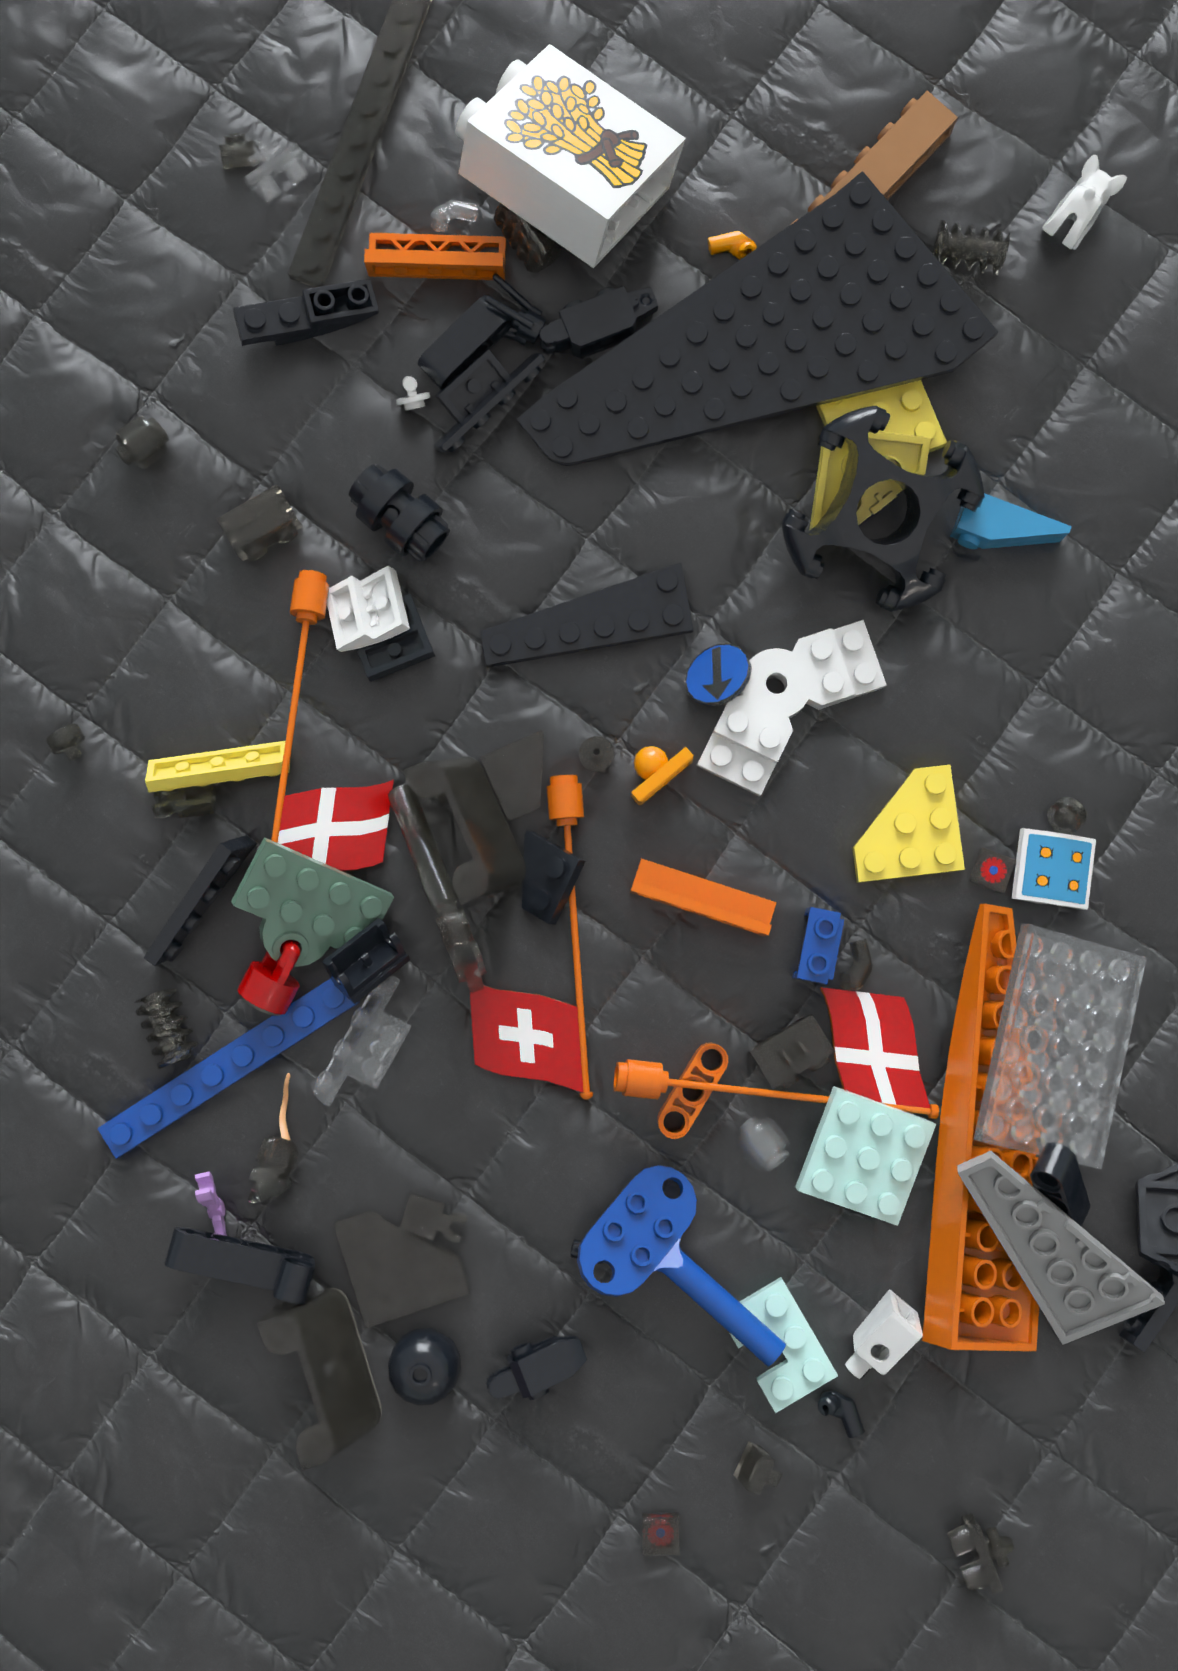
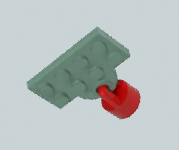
[231,837,394,1016]

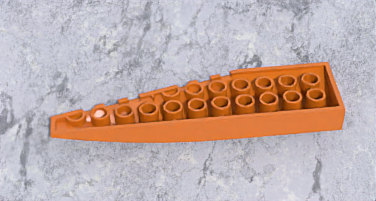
[922,904,1039,1352]

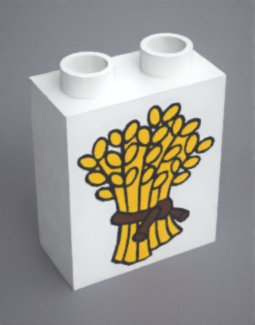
[455,44,686,268]

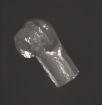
[430,200,480,232]

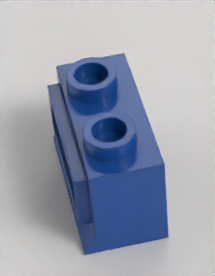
[792,907,845,985]

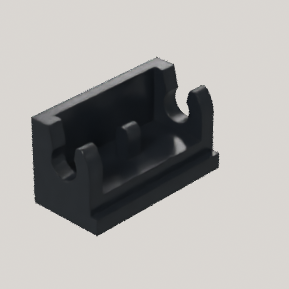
[322,918,410,1004]

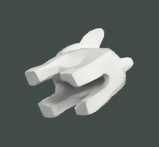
[1042,155,1127,250]

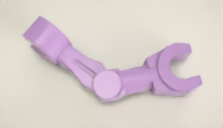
[195,1172,227,1236]

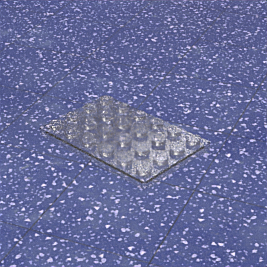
[974,923,1147,1169]

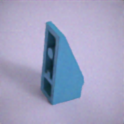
[950,493,1072,549]

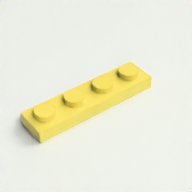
[145,741,290,793]

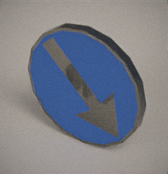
[685,643,752,707]

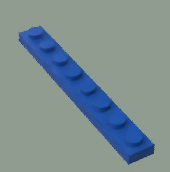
[97,978,360,1159]

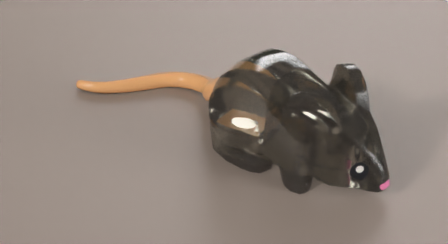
[248,1073,299,1203]

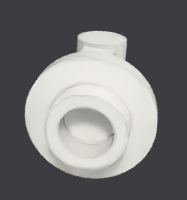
[396,376,430,410]

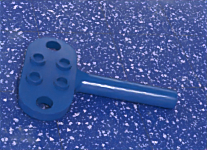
[577,1165,786,1367]

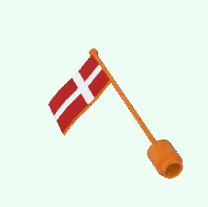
[271,570,394,871]
[613,987,939,1119]

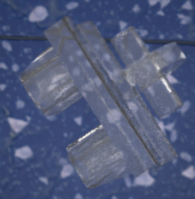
[245,138,308,204]

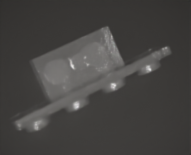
[314,974,412,1106]

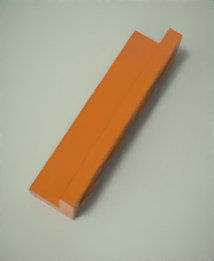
[364,233,507,280]
[630,858,777,937]

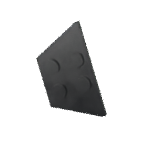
[1136,1163,1178,1277]

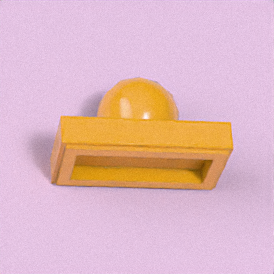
[631,746,694,805]

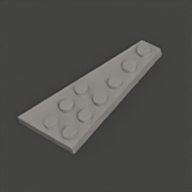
[957,1151,1165,1345]

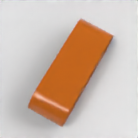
[657,1043,728,1139]

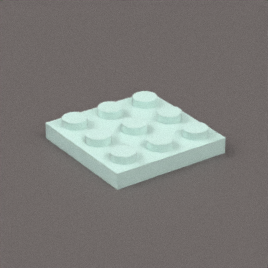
[795,1086,936,1226]

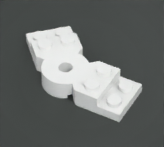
[697,620,887,797]

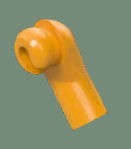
[707,231,757,260]

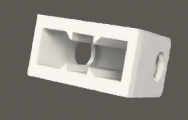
[845,1289,923,1379]

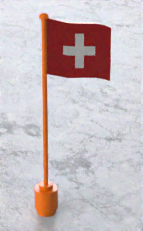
[469,775,594,1100]

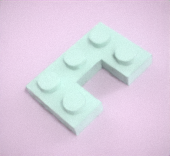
[730,1277,838,1413]

